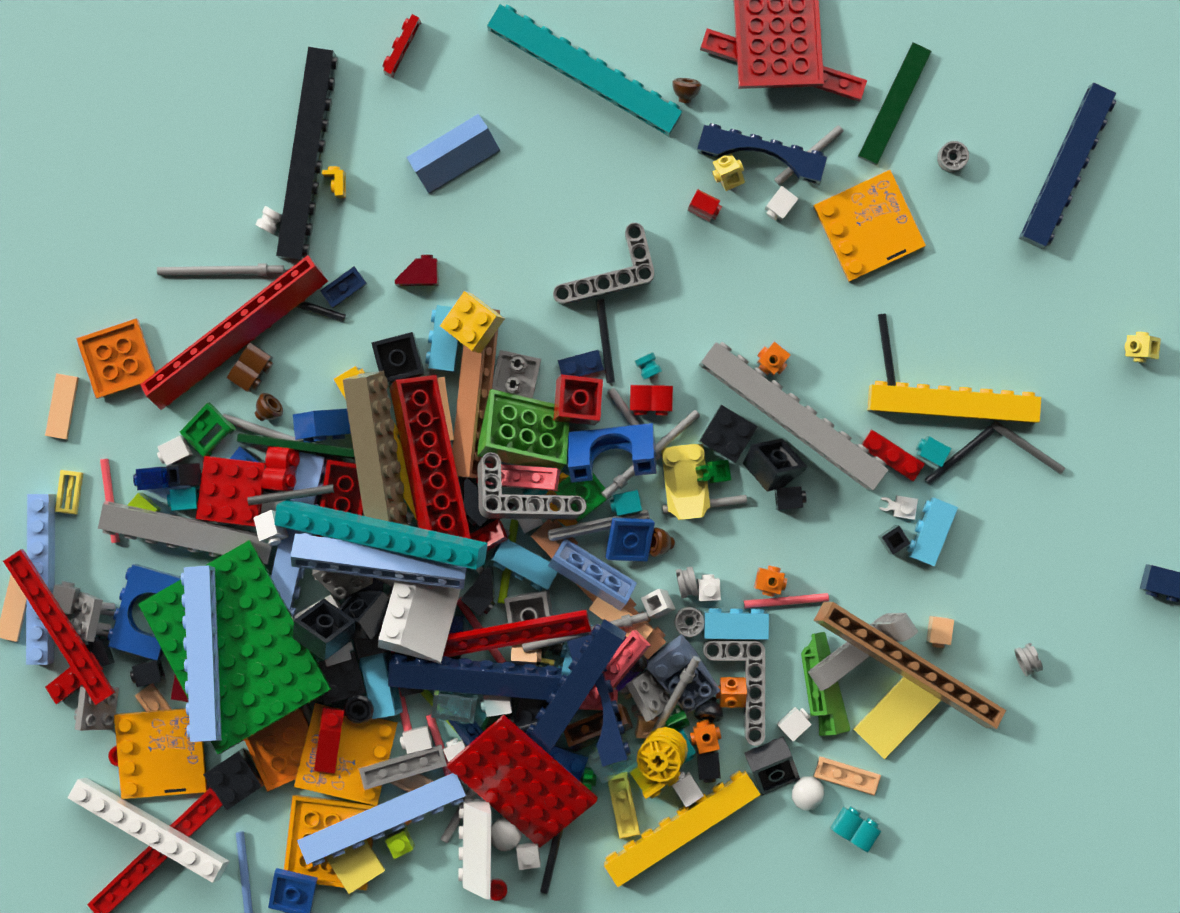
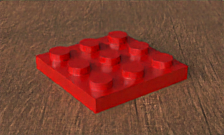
[196,456,266,527]

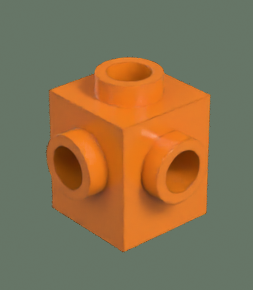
[757,341,790,376]
[754,565,787,597]
[716,677,747,708]
[690,720,722,754]

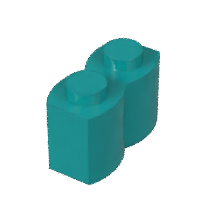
[830,806,881,853]

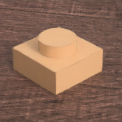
[635,716,659,739]

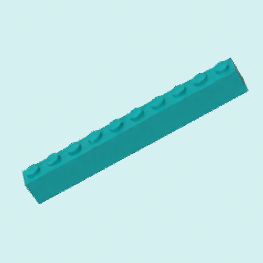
[487,4,682,137]
[274,500,488,570]

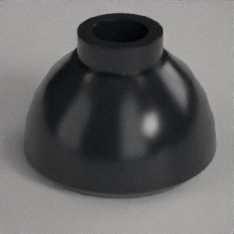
[344,695,374,724]
[694,697,724,722]

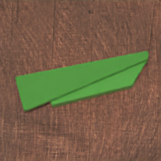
[801,632,850,736]

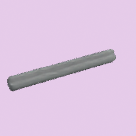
[548,510,650,541]

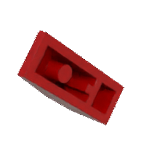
[314,707,344,774]

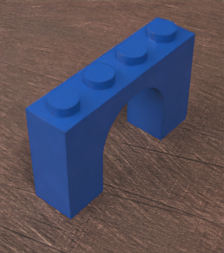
[568,423,657,482]
[107,564,181,661]

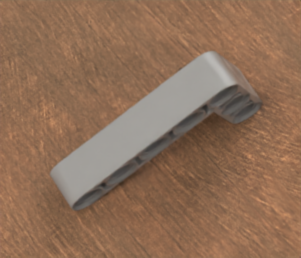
[553,223,654,305]
[478,452,586,520]
[808,613,918,691]
[703,640,765,746]

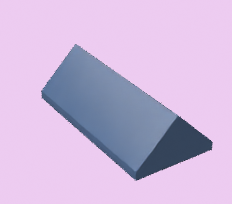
[406,114,500,194]
[548,538,637,611]

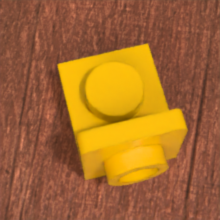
[322,166,346,198]

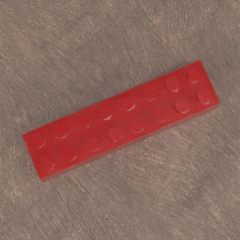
[389,375,471,539]

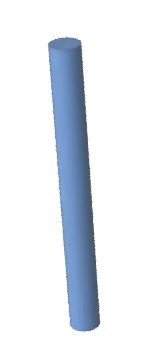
[236,831,253,913]

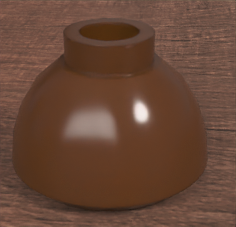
[672,78,702,103]
[255,393,283,421]
[649,527,675,557]

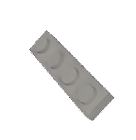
[358,745,447,790]

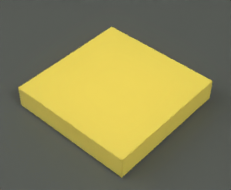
[326,840,385,894]

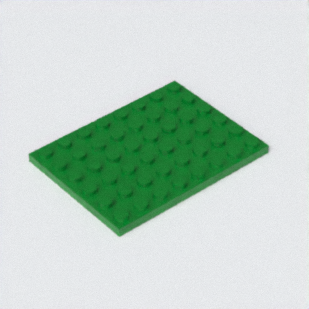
[138,540,332,754]

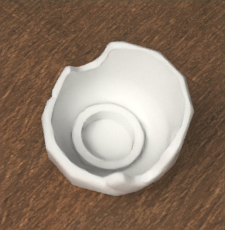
[792,776,824,811]
[491,817,522,851]

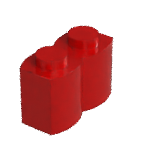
[687,189,722,222]
[630,385,673,415]
[262,446,300,492]

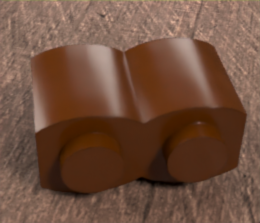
[227,343,273,392]

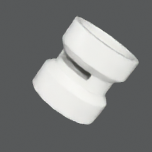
[255,206,282,235]

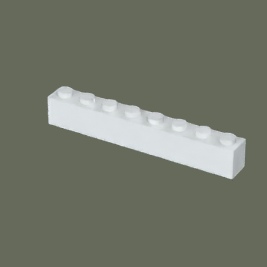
[68,778,230,883]

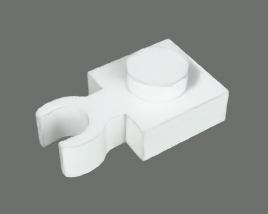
[879,495,918,520]

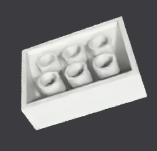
[378,580,461,663]
[458,799,491,899]

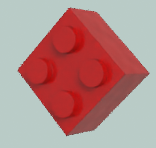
[553,374,603,426]

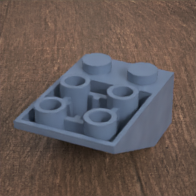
[647,634,720,714]

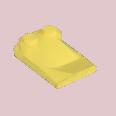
[661,444,710,520]

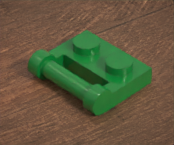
[180,402,236,457]

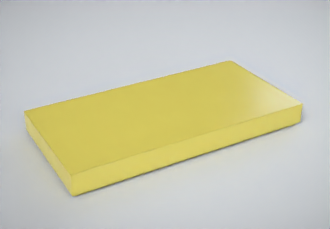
[853,677,941,759]

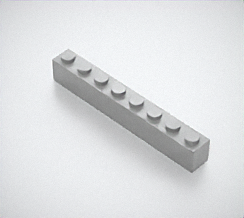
[98,501,272,564]

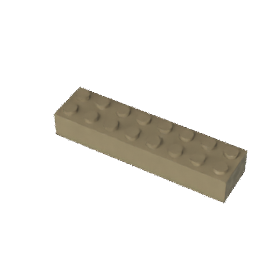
[343,371,410,526]

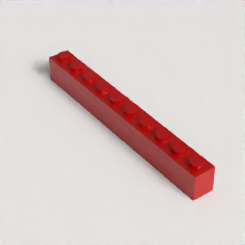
[140,255,328,410]

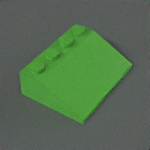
[477,389,569,471]

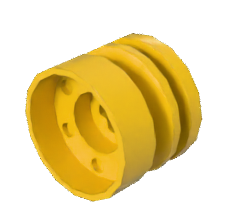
[636,727,688,782]

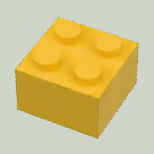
[440,291,505,353]

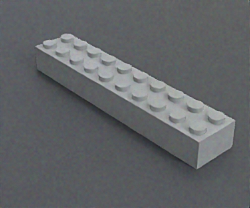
[699,342,889,490]

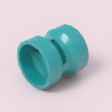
[635,352,662,380]

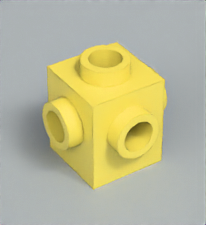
[712,153,745,191]
[1125,332,1161,363]

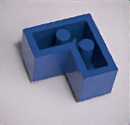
[293,409,351,443]

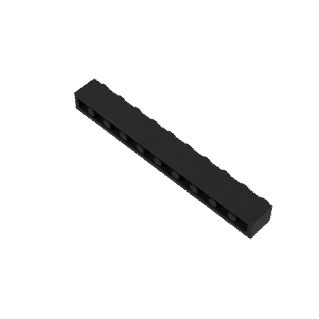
[276,47,338,261]

